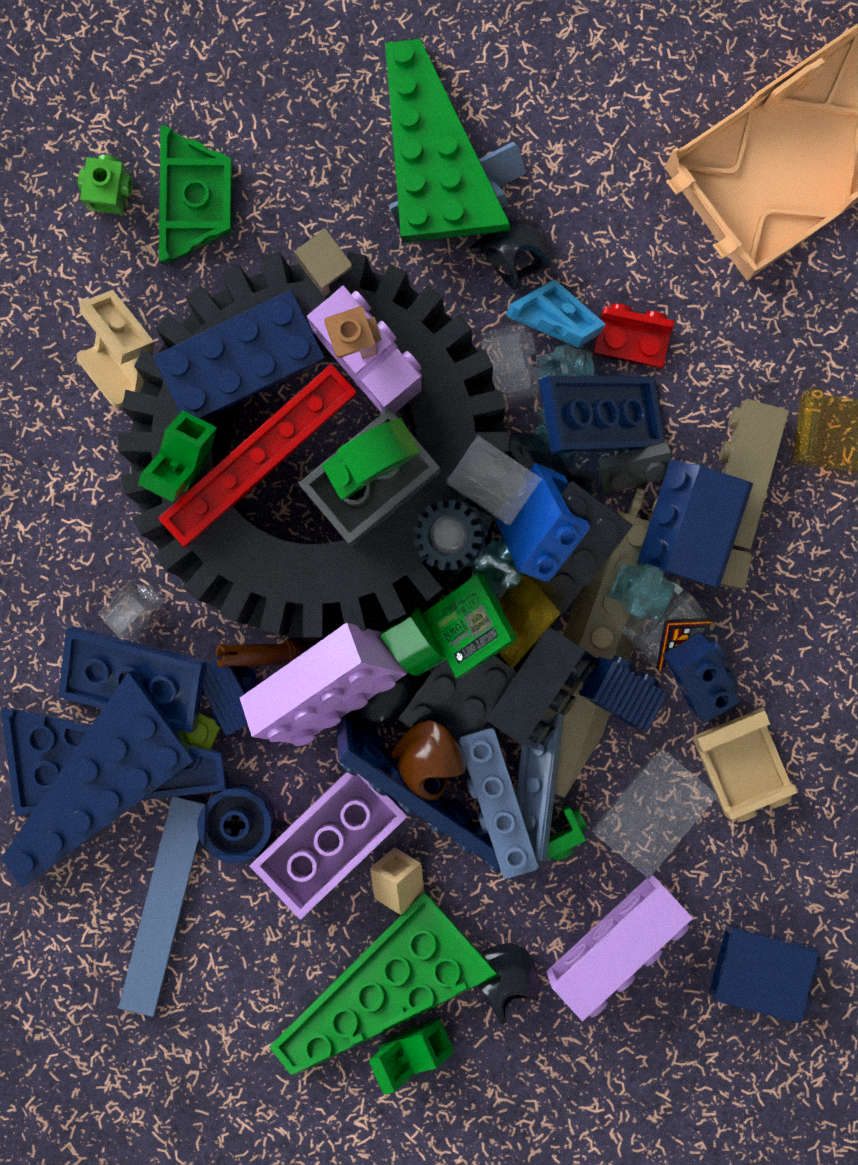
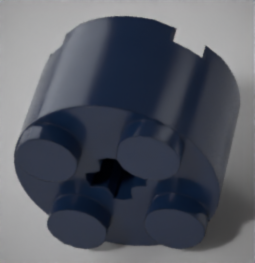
[197,785,276,863]

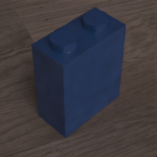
[709,923,821,1024]

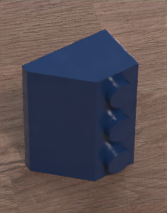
[637,459,753,589]

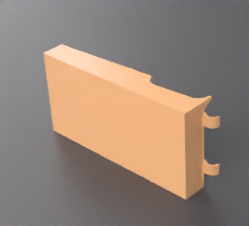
[664,24,858,280]

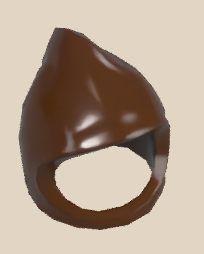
[391,720,466,801]

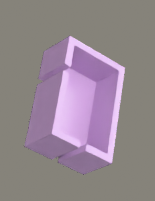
[307,285,422,414]

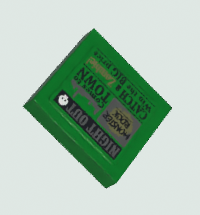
[423,574,518,678]

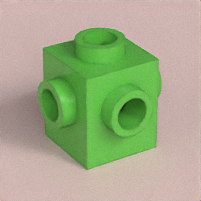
[78,155,133,215]

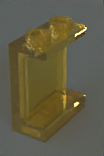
[792,388,858,472]

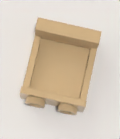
[77,290,154,409]
[692,709,798,822]

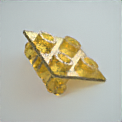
[495,570,561,668]

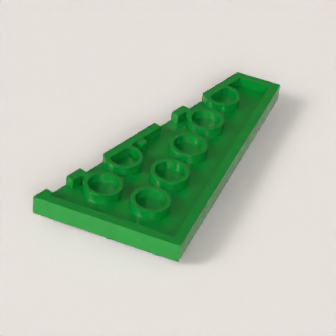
[385,39,510,243]
[269,892,500,1075]

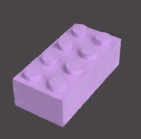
[240,623,407,746]
[250,771,408,920]
[546,874,693,1022]

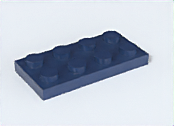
[153,289,325,420]
[539,376,665,453]
[58,626,207,733]

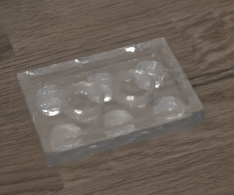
[591,748,718,879]

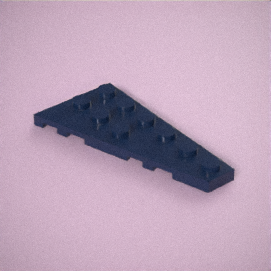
[1,670,197,888]
[1,707,229,816]
[336,712,513,878]

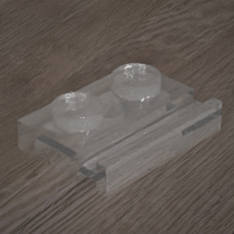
[446,436,542,526]

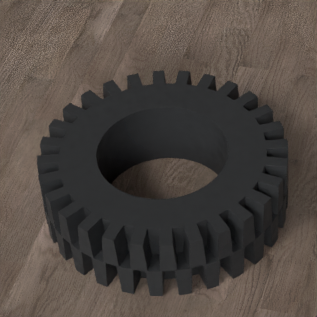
[118,252,509,638]

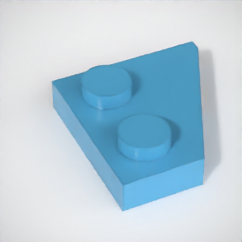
[506,279,605,348]

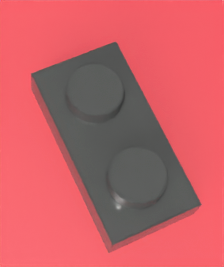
[597,442,672,494]

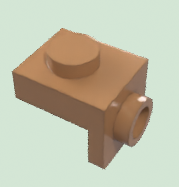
[324,305,382,359]

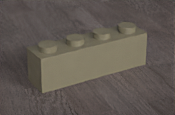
[719,399,789,551]

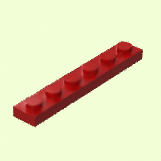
[158,364,358,548]

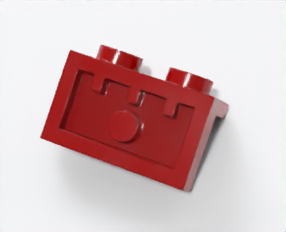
[593,304,675,369]

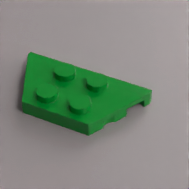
[159,126,233,264]

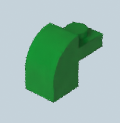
[138,410,217,502]
[321,417,421,500]
[380,607,446,676]
[368,1018,455,1095]

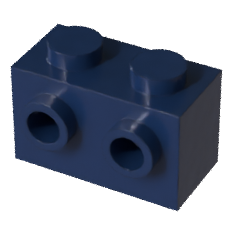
[663,632,741,724]

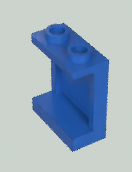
[495,463,590,582]

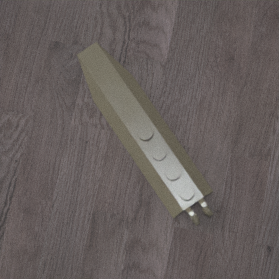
[555,488,660,798]

